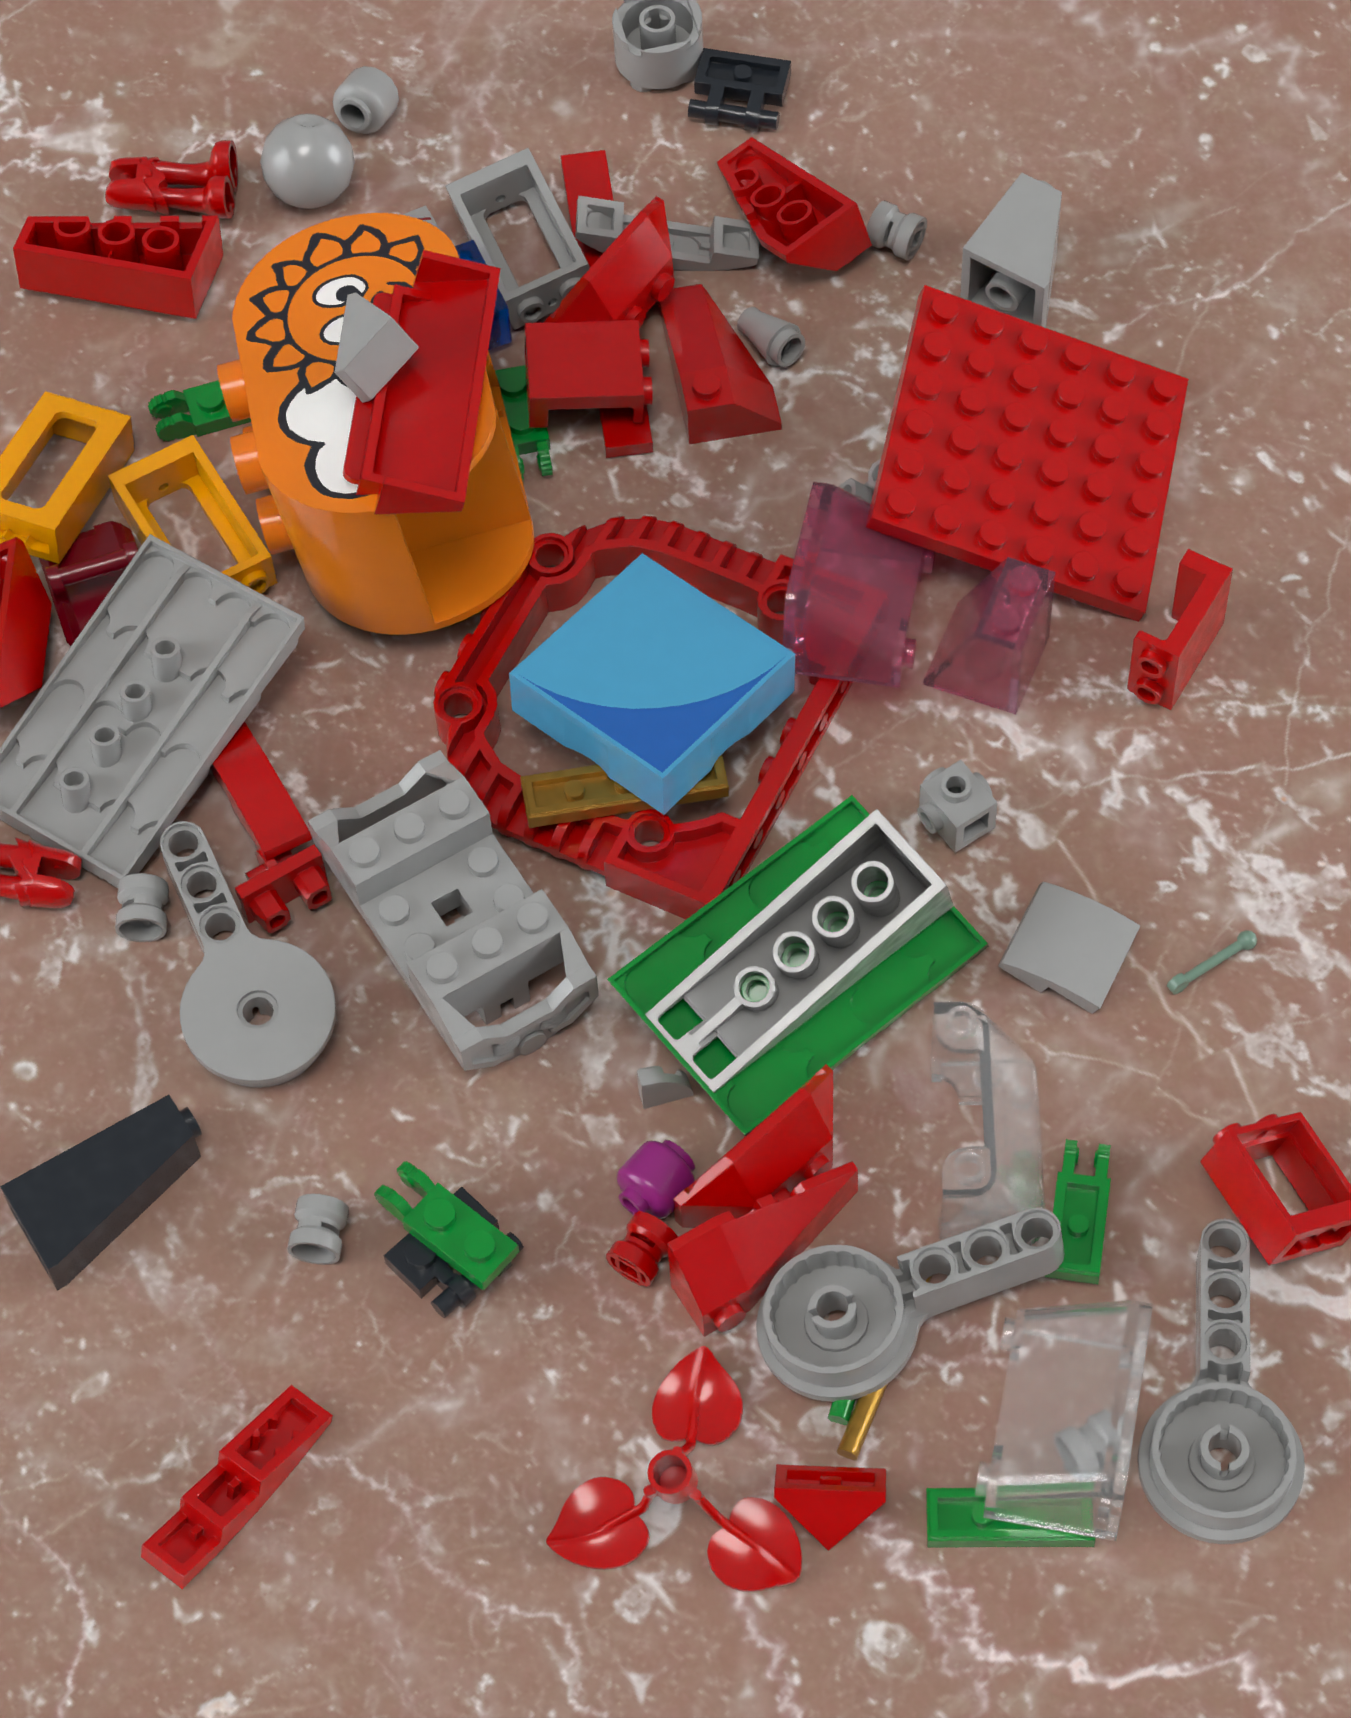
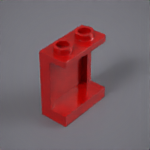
[524,320,653,428]
[1127,549,1233,710]

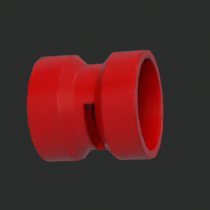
[606,1211,678,1287]

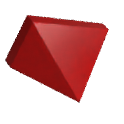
[774,1464,886,1551]

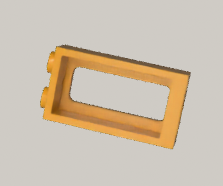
[0,391,134,564]
[108,435,277,594]

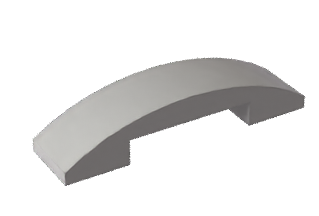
[575,196,759,271]

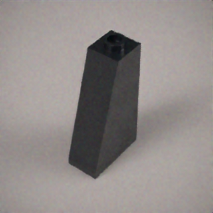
[0,1095,202,1291]

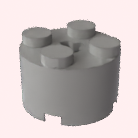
[612,0,703,92]

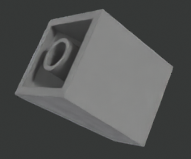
[960,173,1062,328]

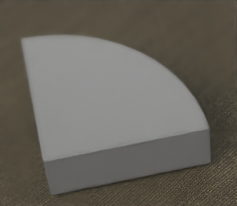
[637,1066,694,1109]

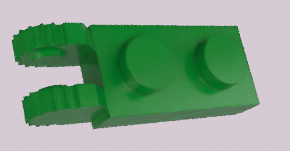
[495,365,553,480]
[148,380,251,442]
[1045,1139,1111,1285]
[374,1161,519,1290]

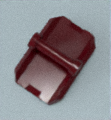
[39,521,138,646]

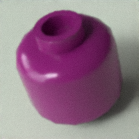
[617,1140,695,1219]

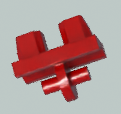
[235,844,332,933]

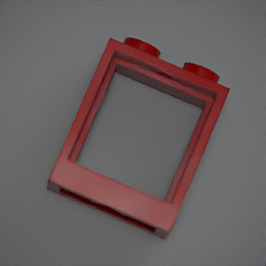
[1200,1112,1351,1266]

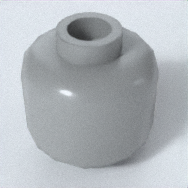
[332,66,399,134]

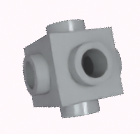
[917,760,997,853]

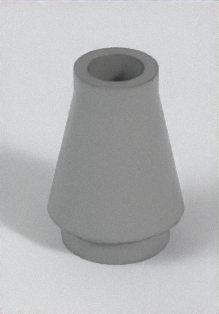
[737,307,805,367]

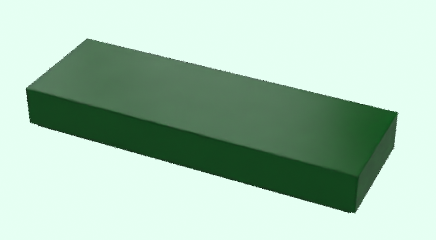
[926,1487,1096,1548]

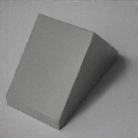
[334,292,419,402]

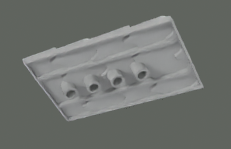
[0,534,305,888]

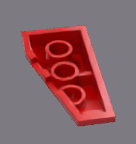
[667,1161,858,1337]

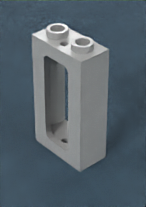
[445,148,590,330]

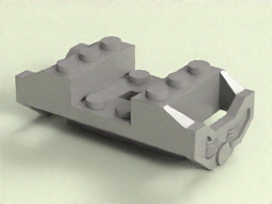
[308,750,599,1071]

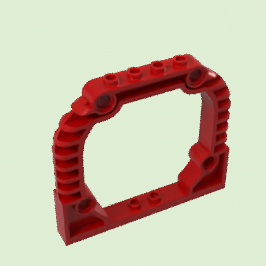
[433,515,887,920]

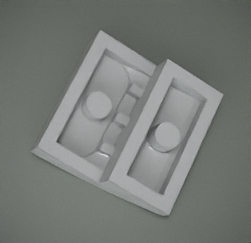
[998,881,1140,1014]

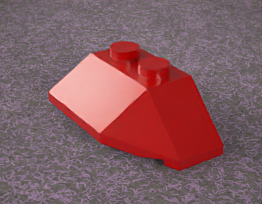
[544,196,675,328]
[0,537,52,708]
[673,1064,833,1228]

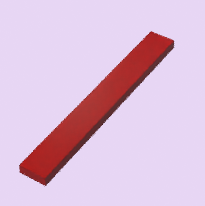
[560,150,653,458]

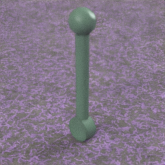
[1167,930,1257,995]

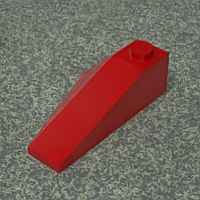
[717,137,872,271]
[658,284,782,445]

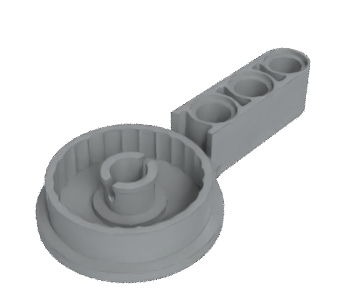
[160,821,336,1088]
[756,1207,1065,1402]
[1138,1218,1305,1544]

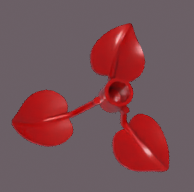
[546,1346,802,1592]

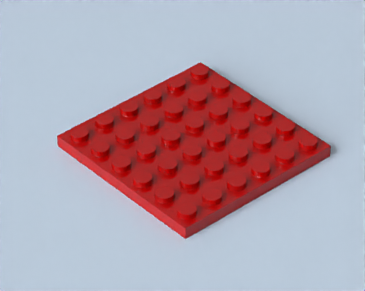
[865,285,1189,622]

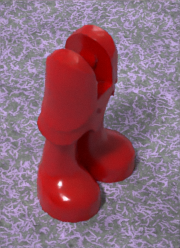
[105,140,238,219]
[0,837,82,908]

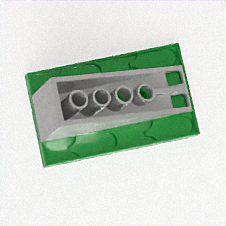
[607,795,989,1136]

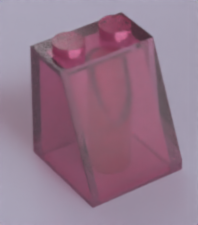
[923,557,1056,715]

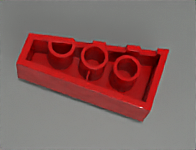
[13,215,223,319]

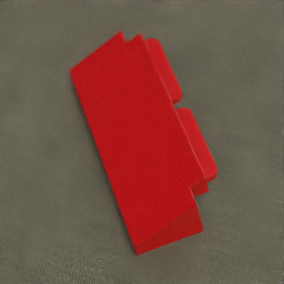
[343,250,501,514]

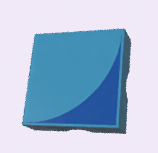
[509,553,795,815]

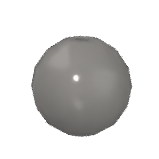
[260,114,355,209]

